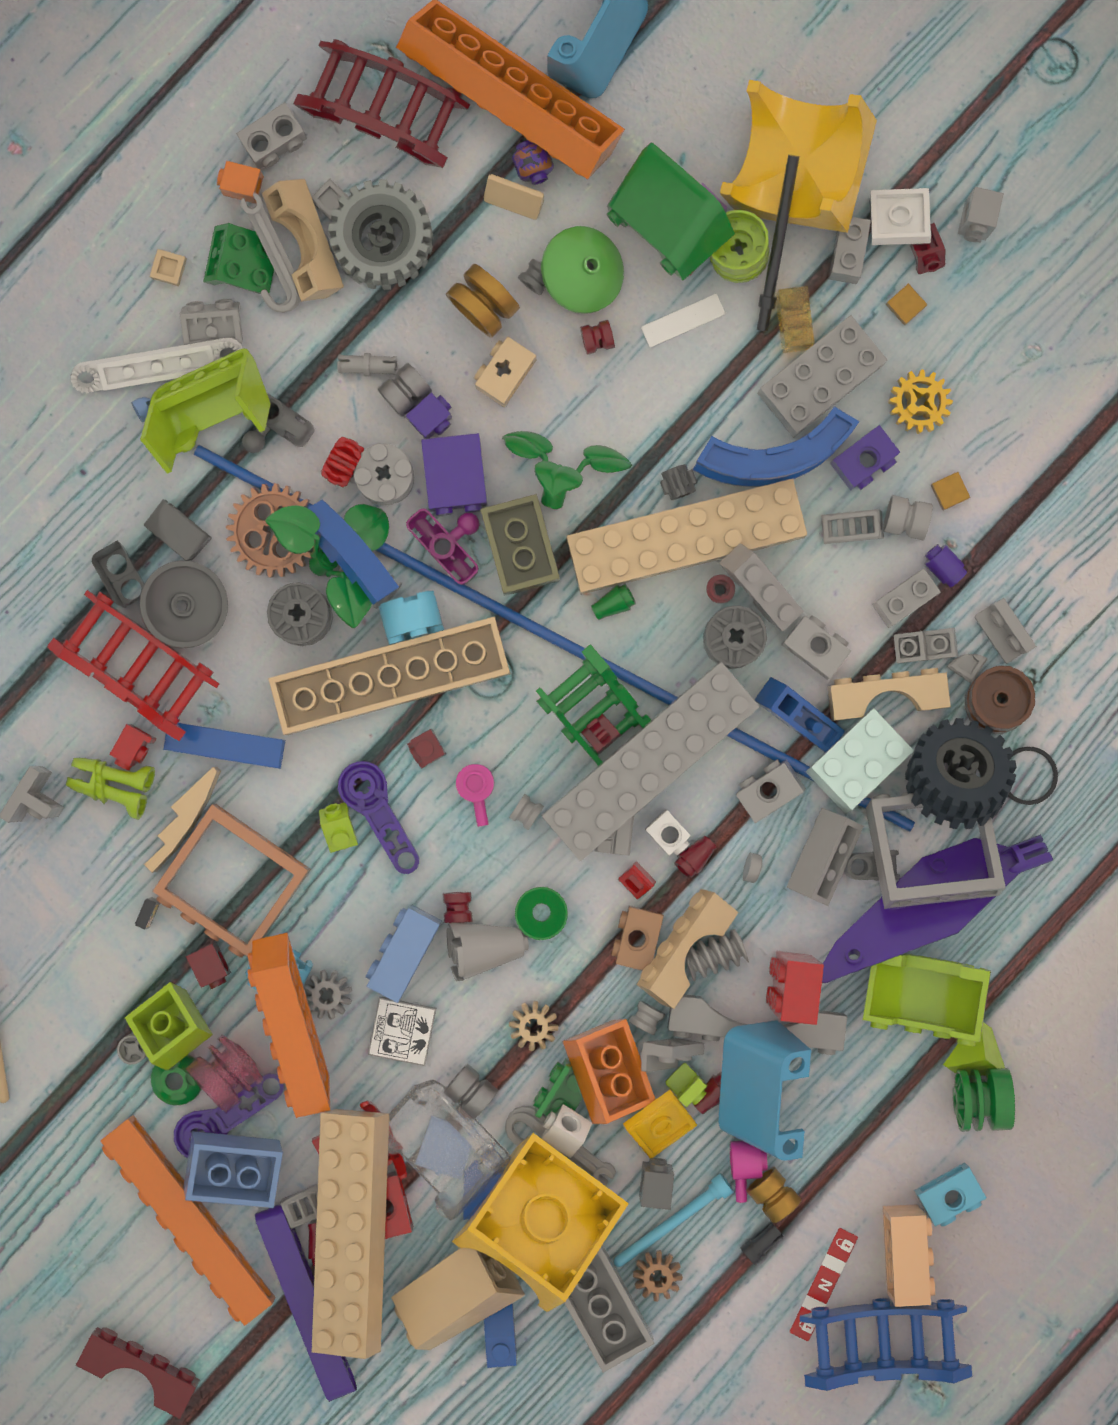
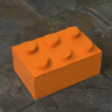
[562,1019,656,1124]

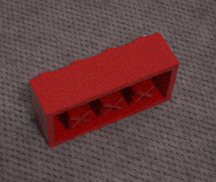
[766,951,824,1025]

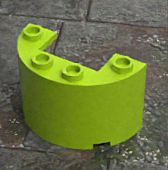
[863,953,991,1046]

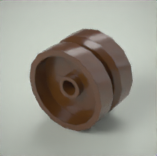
[965,666,1035,734]

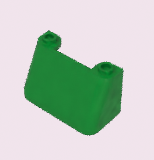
[606,142,735,281]

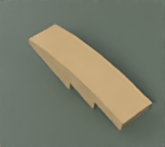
[144,767,221,873]

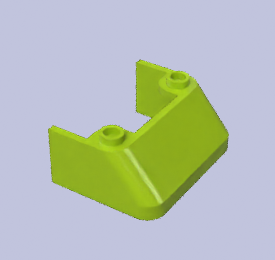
[140,348,270,474]

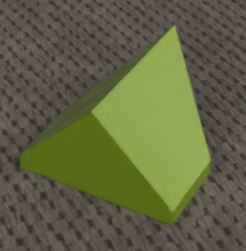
[943,1022,1005,1076]

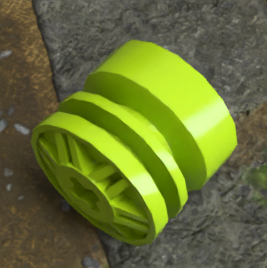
[710,210,770,283]

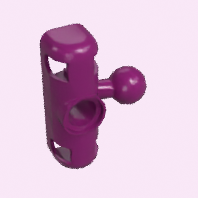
[406,508,480,585]

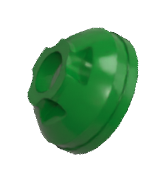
[515,887,568,940]
[151,1054,204,1105]

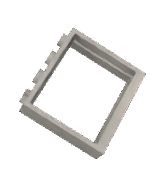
[866,792,1006,909]

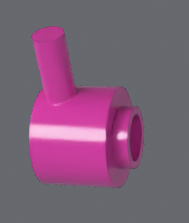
[456,764,495,827]
[730,1141,768,1203]

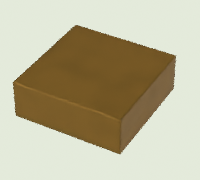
[886,283,928,325]
[931,472,971,511]

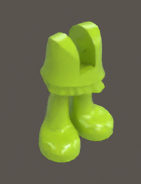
[66,757,155,820]

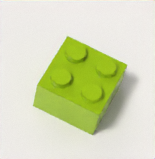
[125,982,213,1070]

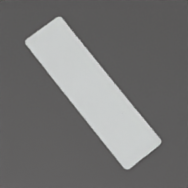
[641,294,725,347]

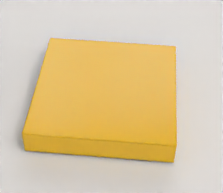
[623,1089,697,1158]

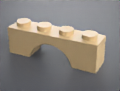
[262,179,344,302]
[827,668,951,721]
[636,889,739,1009]

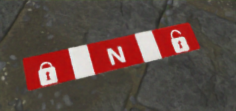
[789,1228,858,1341]

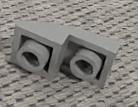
[894,628,958,663]

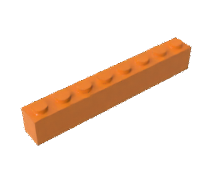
[100,1115,276,1326]

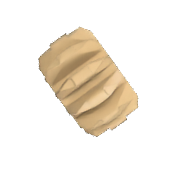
[509,1001,559,1051]

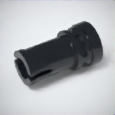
[740,1222,784,1266]

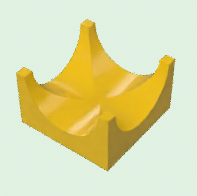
[720,80,877,233]
[452,1133,629,1312]

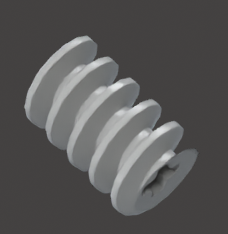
[686,929,749,981]

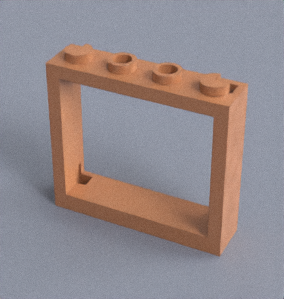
[152,804,311,958]

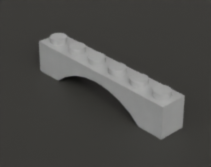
[667,994,847,1055]

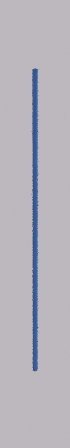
[194,445,915,832]

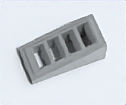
[821,509,884,544]
[280,1184,318,1229]

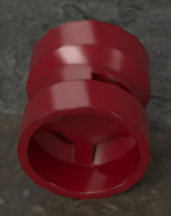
[580,320,615,355]
[443,892,473,923]

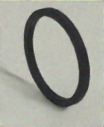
[1008,747,1058,805]

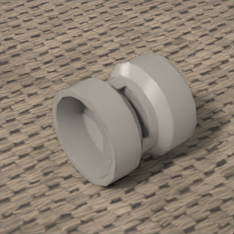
[117,1033,147,1065]

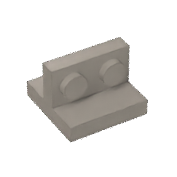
[0,766,64,823]

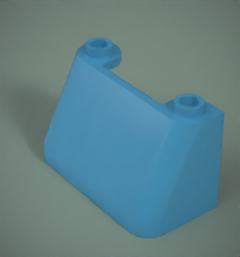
[547,0,648,99]

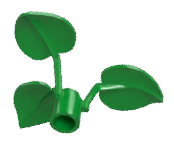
[502,431,632,509]
[265,504,389,628]

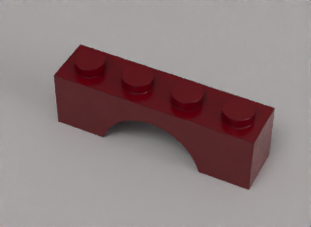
[75,1327,200,1419]

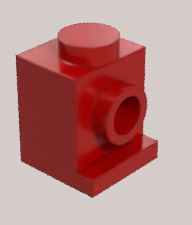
[109,724,157,771]

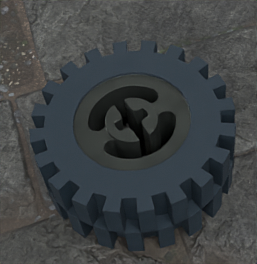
[905,718,1017,829]

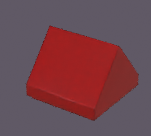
[618,861,656,899]

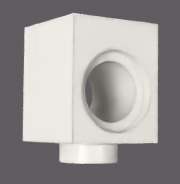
[645,810,691,856]
[541,1104,592,1158]

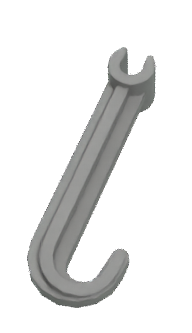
[241,192,301,313]
[505,1106,616,1186]

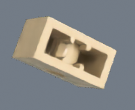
[474,336,537,408]

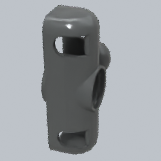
[242,393,315,453]

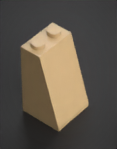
[391,1248,525,1350]

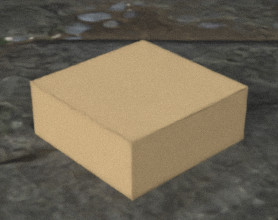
[150,249,187,286]

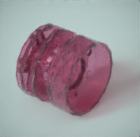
[185,1034,264,1114]

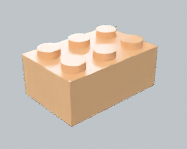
[883,1204,935,1307]

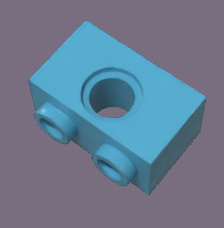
[914,1162,986,1227]

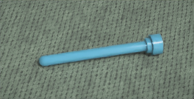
[613,1173,734,1267]

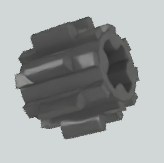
[660,464,697,500]

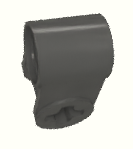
[844,850,900,881]

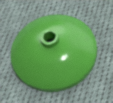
[541,226,624,314]

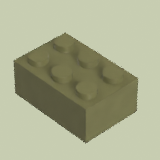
[480,494,560,596]

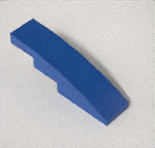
[308,499,399,605]
[163,723,286,769]

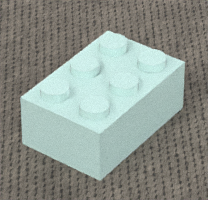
[806,708,914,814]

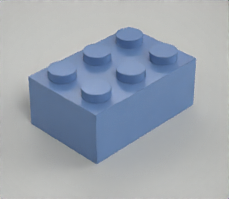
[365,905,442,1003]
[183,1131,283,1208]

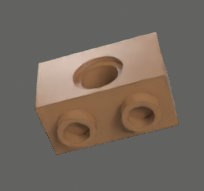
[611,906,664,971]

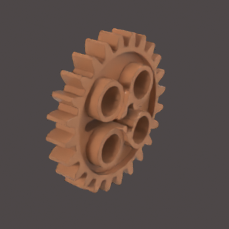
[226,483,312,578]

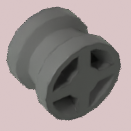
[518,259,544,295]

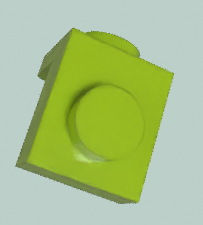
[319,803,358,853]
[665,1063,707,1107]

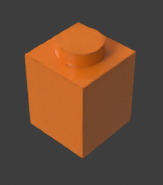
[217,161,264,204]

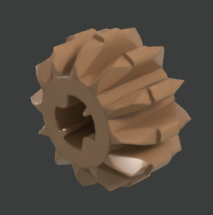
[633,1250,683,1302]

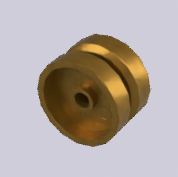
[445,264,520,338]

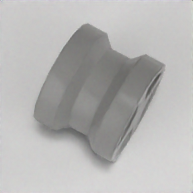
[509,794,544,830]
[629,1001,665,1035]

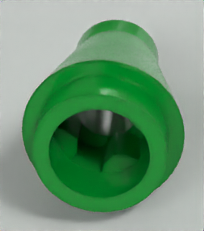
[591,584,636,620]

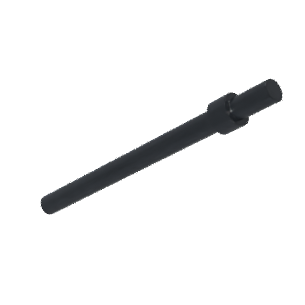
[757,155,800,331]

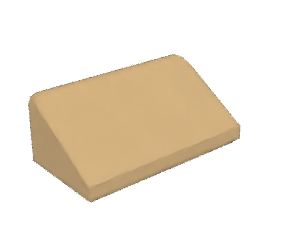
[484,174,544,220]

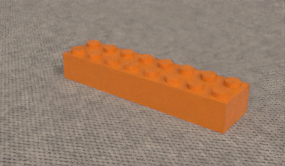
[396,0,625,179]

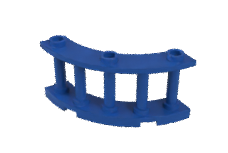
[693,406,860,487]
[800,1298,973,1391]

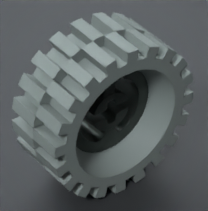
[328,179,433,290]

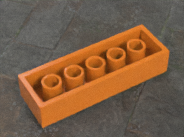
[247,932,330,1118]

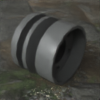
[267,582,333,646]
[703,606,767,669]

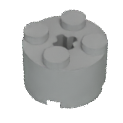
[354,443,414,505]

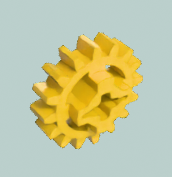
[888,369,953,434]

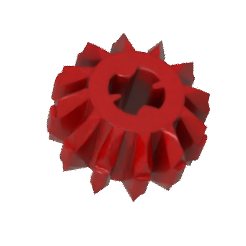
[321,437,364,488]

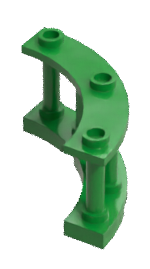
[536,644,651,766]

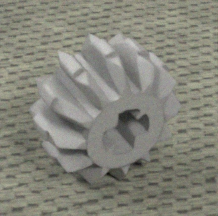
[304,970,353,1020]

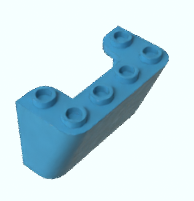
[718,1020,811,1161]

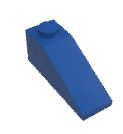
[754,677,845,753]
[484,1303,517,1368]

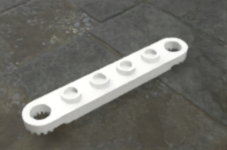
[71,338,243,393]

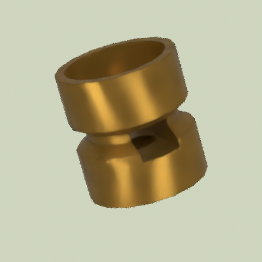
[746,1167,802,1223]

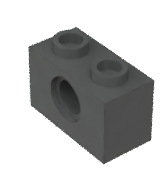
[639,1158,674,1210]

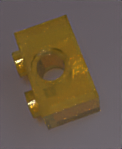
[776,286,815,353]

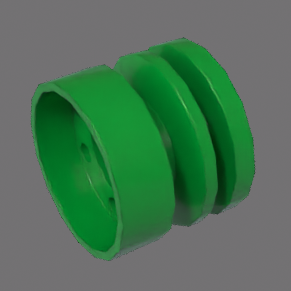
[953,1068,1015,1132]

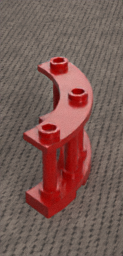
[47,590,220,741]

